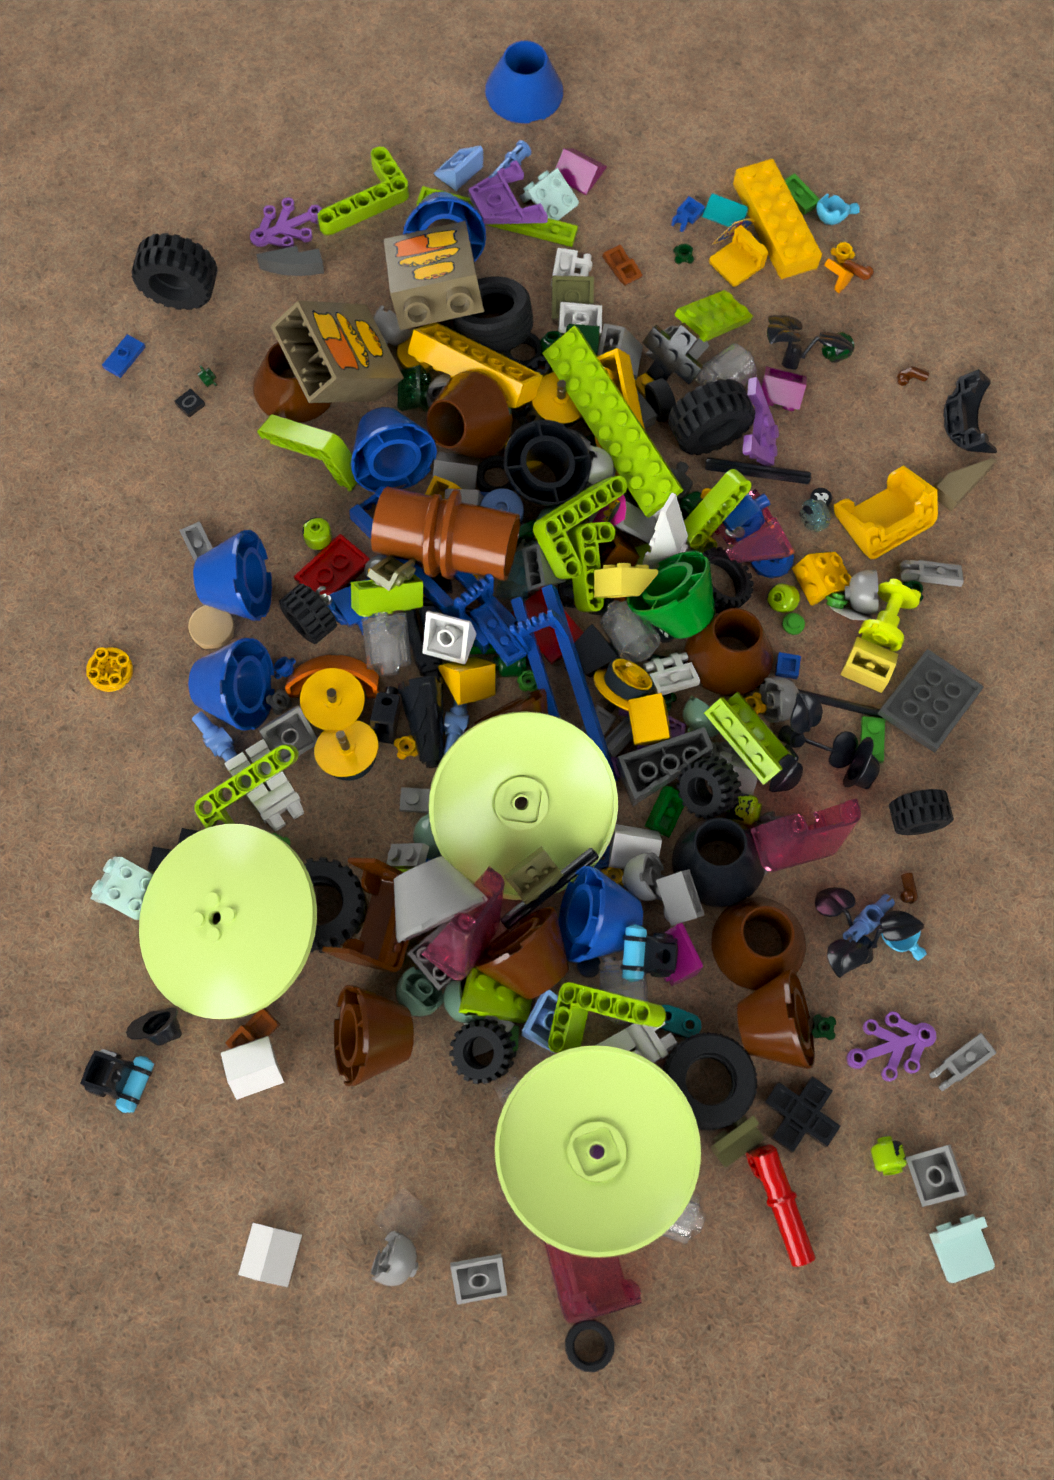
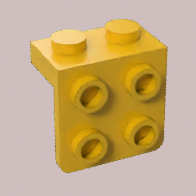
[709,225,768,287]
[792,552,852,605]

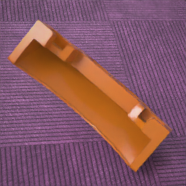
[285,655,379,698]

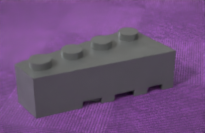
[616,727,713,807]

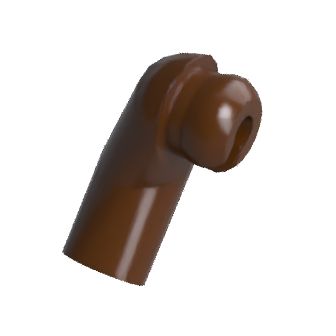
[897,366,929,386]
[900,873,918,904]

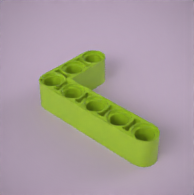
[317,146,409,235]
[257,415,357,491]
[533,475,627,579]
[195,744,299,828]
[548,982,666,1053]

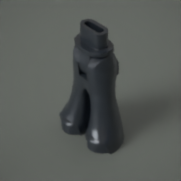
[397,606,442,681]

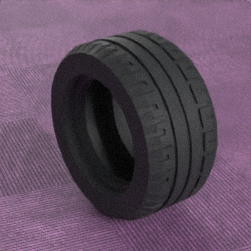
[452,276,533,353]

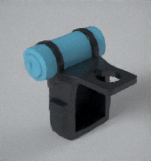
[620,925,678,982]
[80,1049,154,1113]

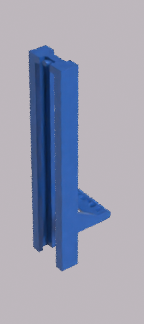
[349,485,517,654]
[509,584,618,782]

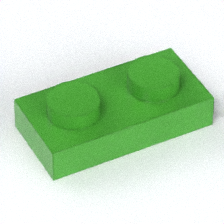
[785,174,820,215]
[860,716,885,763]

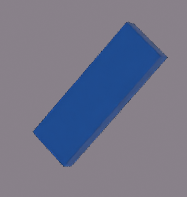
[470,601,526,667]

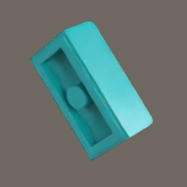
[702,193,749,227]

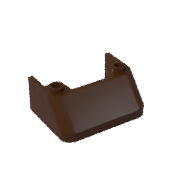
[322,858,409,972]

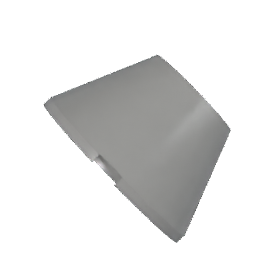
[394,856,488,943]

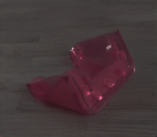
[715,489,795,563]
[751,798,861,872]
[421,866,505,981]
[544,1241,642,1323]

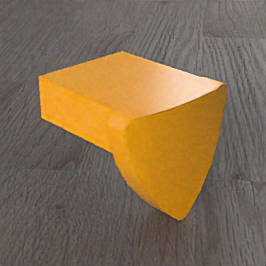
[824,258,854,293]

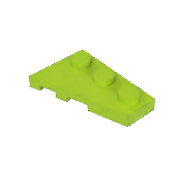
[458,968,532,1024]

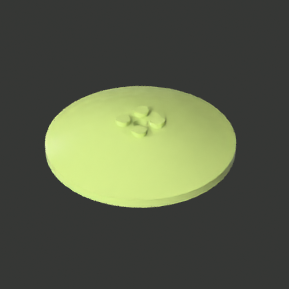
[428,711,618,900]
[139,824,317,1019]
[495,1045,701,1258]

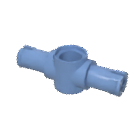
[443,699,469,755]
[192,711,238,762]
[843,894,895,943]

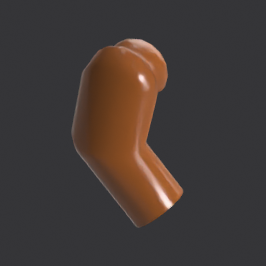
[843,259,874,280]

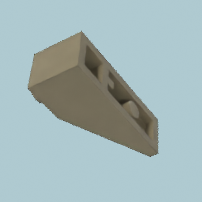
[933,458,996,512]

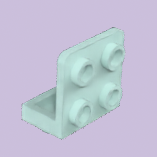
[519,168,579,221]
[90,857,153,920]
[929,1214,995,1283]

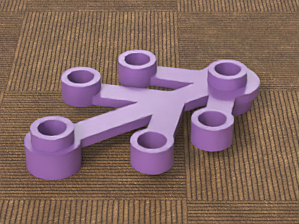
[250,197,322,248]
[846,1012,936,1082]

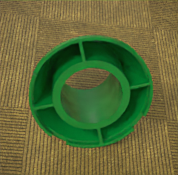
[627,551,715,639]

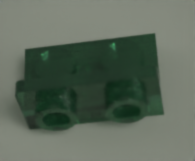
[397,365,432,412]

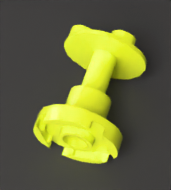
[859,579,921,651]

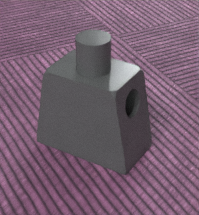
[522,543,568,590]

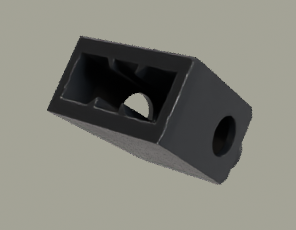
[564,624,620,678]
[370,686,401,744]

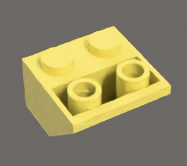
[594,563,658,598]
[840,636,898,693]

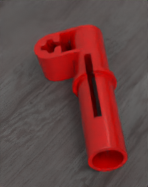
[746,1144,816,1267]

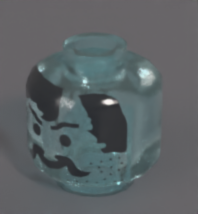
[799,498,832,532]

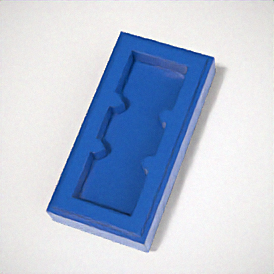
[102,334,146,378]

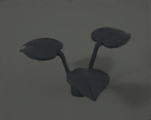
[767,315,854,370]
[769,692,859,792]
[815,887,924,978]

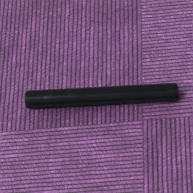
[705,458,811,484]
[500,848,599,929]

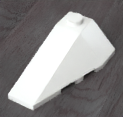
[642,493,689,569]

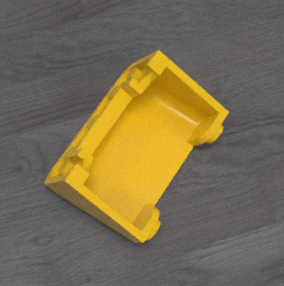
[834,465,938,559]

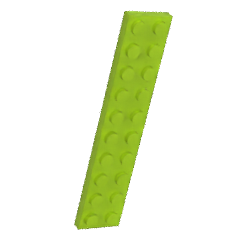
[542,325,684,518]

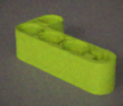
[684,469,751,553]
[568,522,615,612]

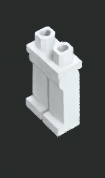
[224,739,304,832]
[597,1022,678,1063]

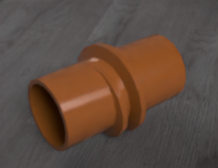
[371,486,520,581]

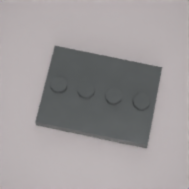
[878,649,984,753]

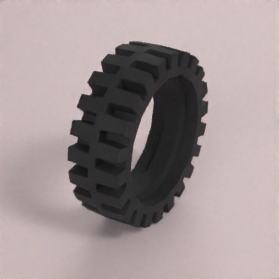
[702,547,754,613]

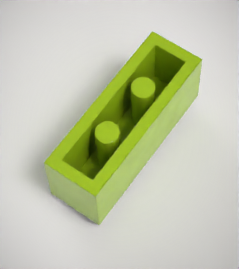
[351,574,423,617]

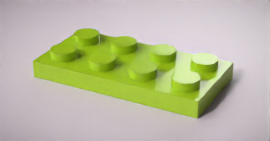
[674,290,753,342]

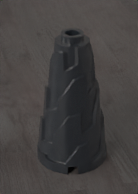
[397,676,444,768]

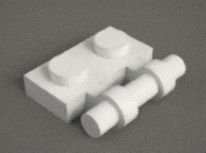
[551,248,592,287]
[643,652,700,695]

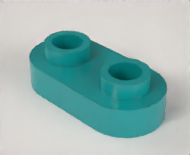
[660,1005,702,1038]

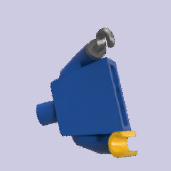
[700,488,770,544]
[316,569,378,636]

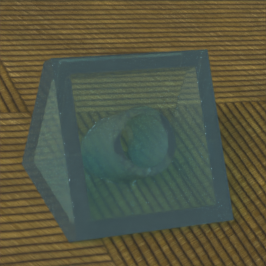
[496,550,531,601]

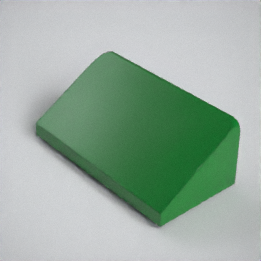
[645,786,684,838]

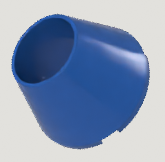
[485,41,563,123]
[403,192,486,262]
[351,407,437,492]
[193,530,272,621]
[188,638,275,731]
[558,866,643,963]

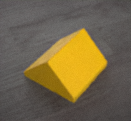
[438,657,495,705]
[627,693,672,746]

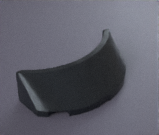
[943,369,997,453]

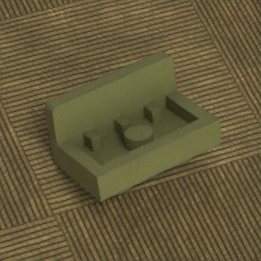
[367,555,417,591]
[504,846,563,904]
[710,1115,764,1168]

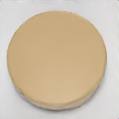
[188,605,235,649]

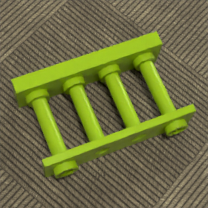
[704,692,791,785]

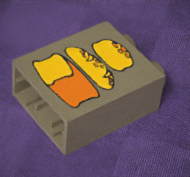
[384,221,484,330]
[271,300,404,403]

